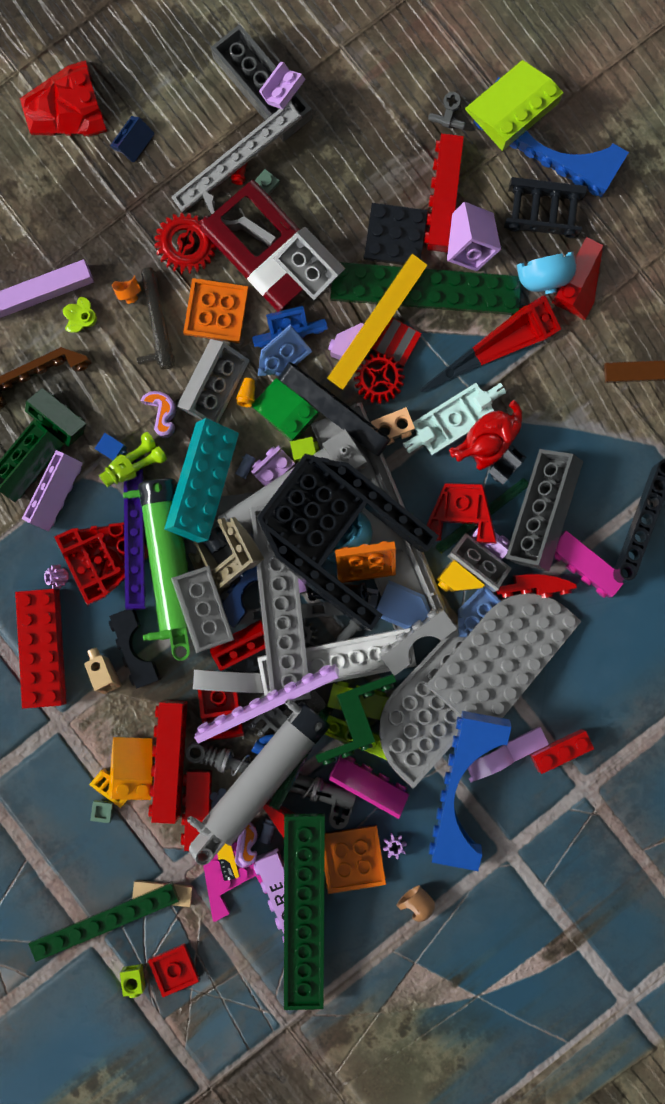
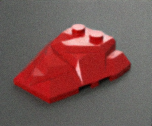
[20,60,107,137]
[54,522,149,606]

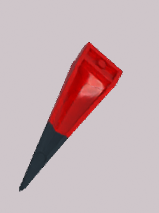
[420,296,561,392]

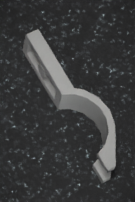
[202,191,276,247]

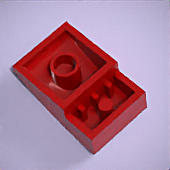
[198,690,245,742]

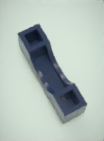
[221,566,258,628]

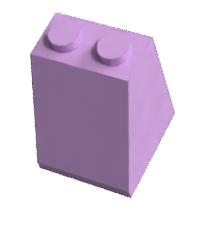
[447,202,501,271]

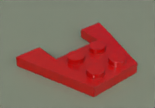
[426,483,497,544]

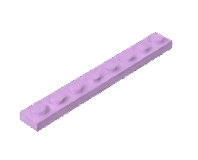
[194,664,339,744]

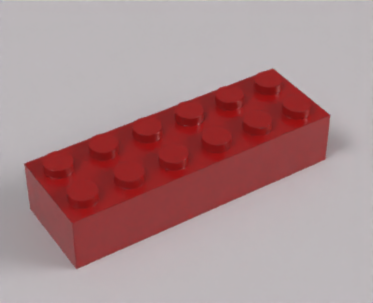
[15,589,67,709]
[148,700,188,824]

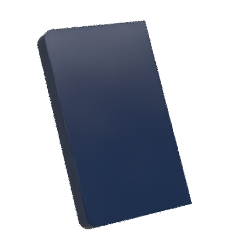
[110,116,155,162]

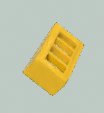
[89,768,127,808]

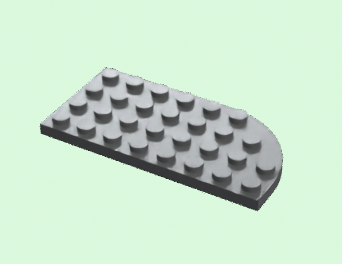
[425,594,581,718]
[379,623,466,788]

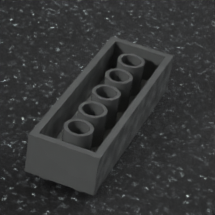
[211,24,312,142]
[505,449,583,571]

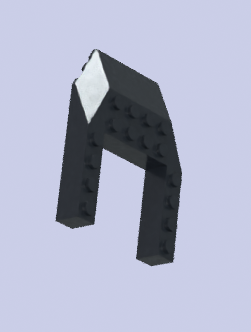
[256,454,439,631]

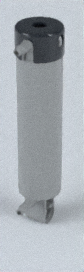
[187,699,330,865]

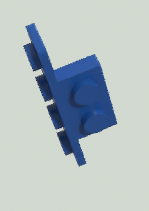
[252,306,328,347]

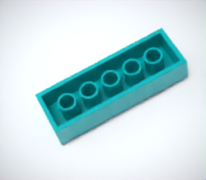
[164,418,239,543]

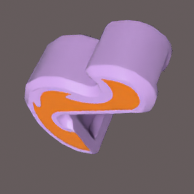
[141,391,176,438]
[235,822,258,868]

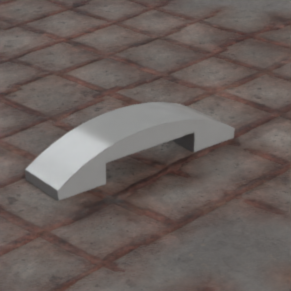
[193,670,264,693]

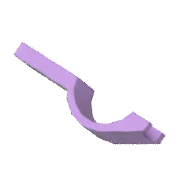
[468,727,549,782]

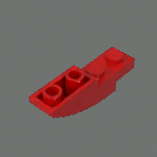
[496,574,577,598]

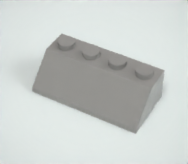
[177,339,250,423]

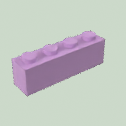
[22,450,83,532]

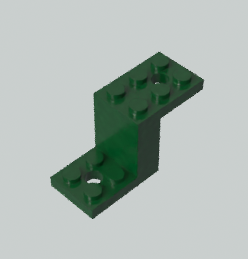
[315,674,396,765]

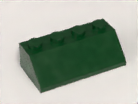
[0,419,64,503]

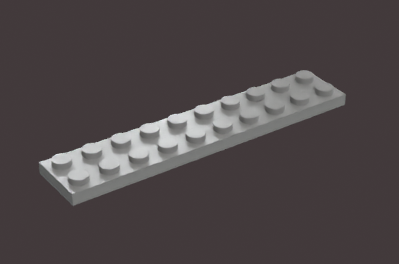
[250,506,311,701]

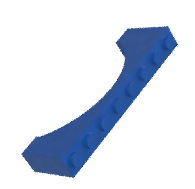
[473,77,629,197]
[429,711,512,871]

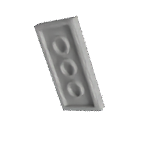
[171,566,234,653]

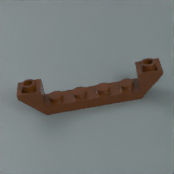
[0,347,92,410]

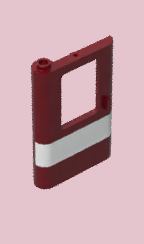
[200,179,303,312]

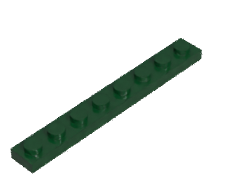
[29,882,180,962]

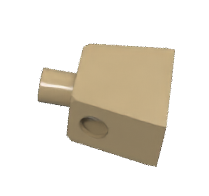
[84,648,122,694]

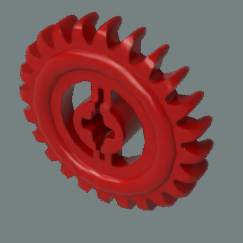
[154,213,217,274]

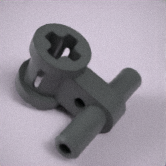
[428,92,466,130]

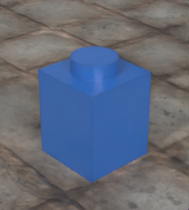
[94,433,127,460]

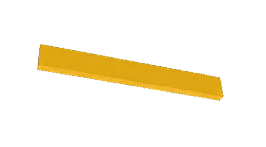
[327,254,427,390]

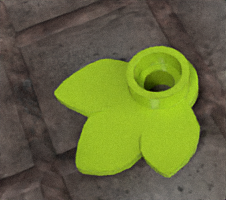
[63,297,97,333]

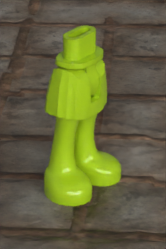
[99,432,167,487]

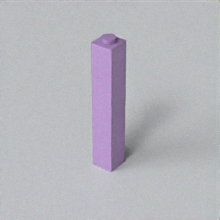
[0,259,94,318]

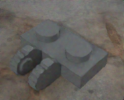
[248,694,288,737]

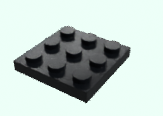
[364,203,428,265]

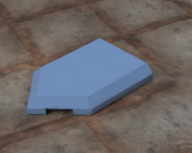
[258,325,312,376]
[376,580,430,630]
[458,586,501,637]

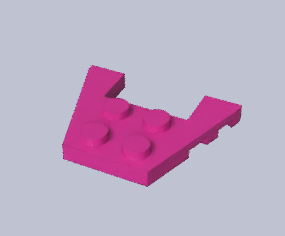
[203,841,266,922]

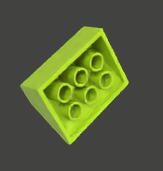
[465,60,564,151]

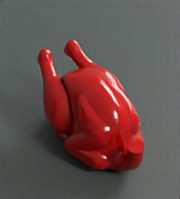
[449,400,522,470]

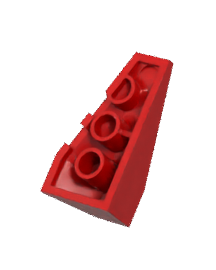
[552,237,603,320]

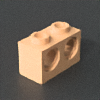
[371,407,415,446]

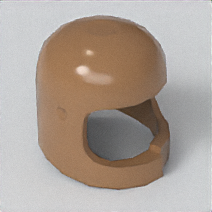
[396,885,435,922]

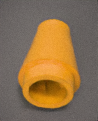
[236,378,255,408]

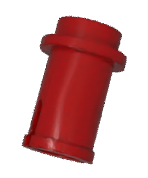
[231,163,247,185]

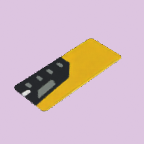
[217,843,239,881]

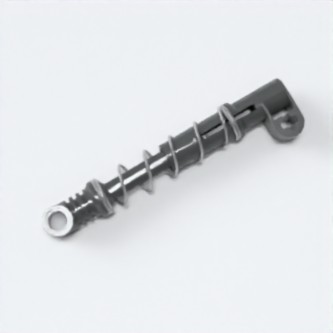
[185,740,356,829]

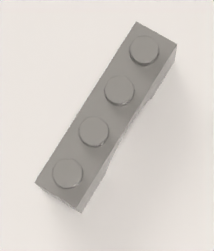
[378,608,457,676]

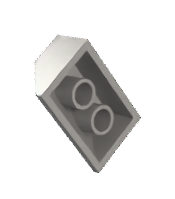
[273,227,345,300]
[447,533,512,592]

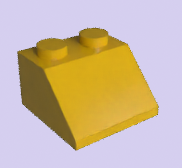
[436,560,484,592]

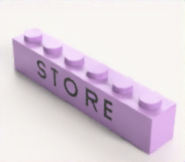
[253,848,284,943]

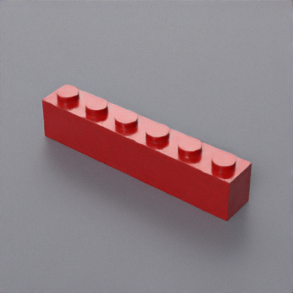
[424,133,464,252]

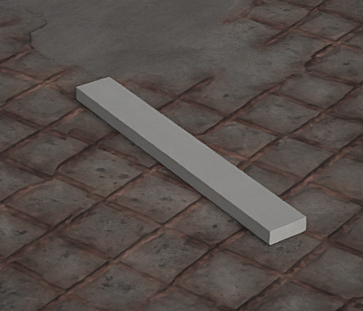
[172,101,302,213]

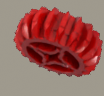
[353,352,405,404]

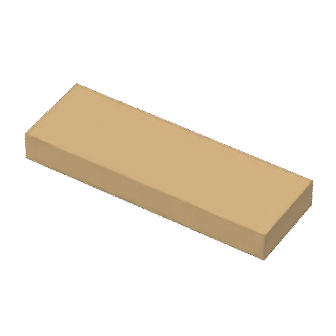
[132,880,193,907]

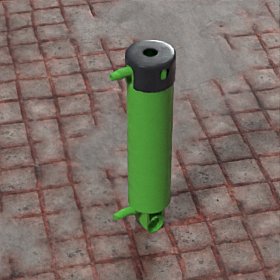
[123,478,190,661]

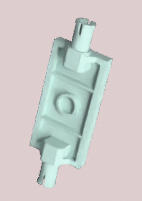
[403,383,506,456]

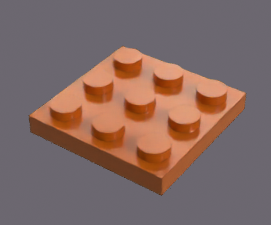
[183,278,249,343]
[335,541,396,583]
[324,825,386,894]

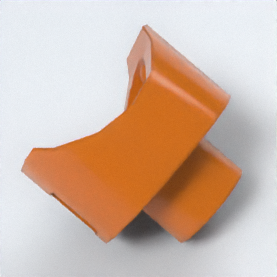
[112,275,141,304]

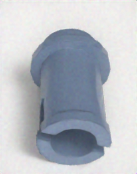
[235,454,256,479]
[259,818,276,844]

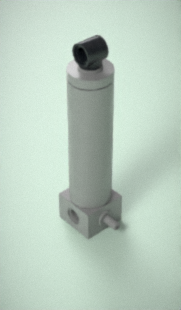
[204,429,367,554]

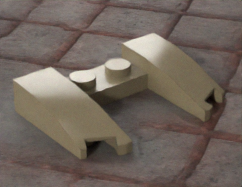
[188,517,264,595]

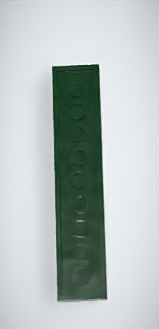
[330,262,521,315]
[284,814,325,1010]

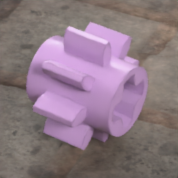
[44,565,69,589]
[383,833,407,859]

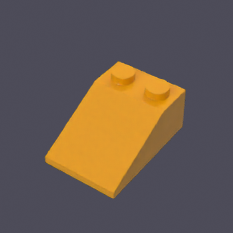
[108,737,152,800]

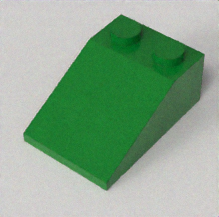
[252,378,318,441]

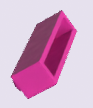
[554,531,624,598]

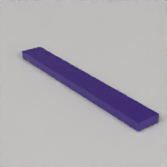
[124,459,145,610]

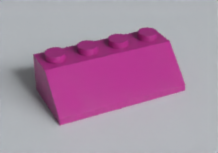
[329,755,409,819]

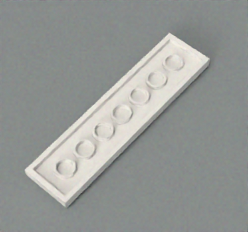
[257,628,417,696]

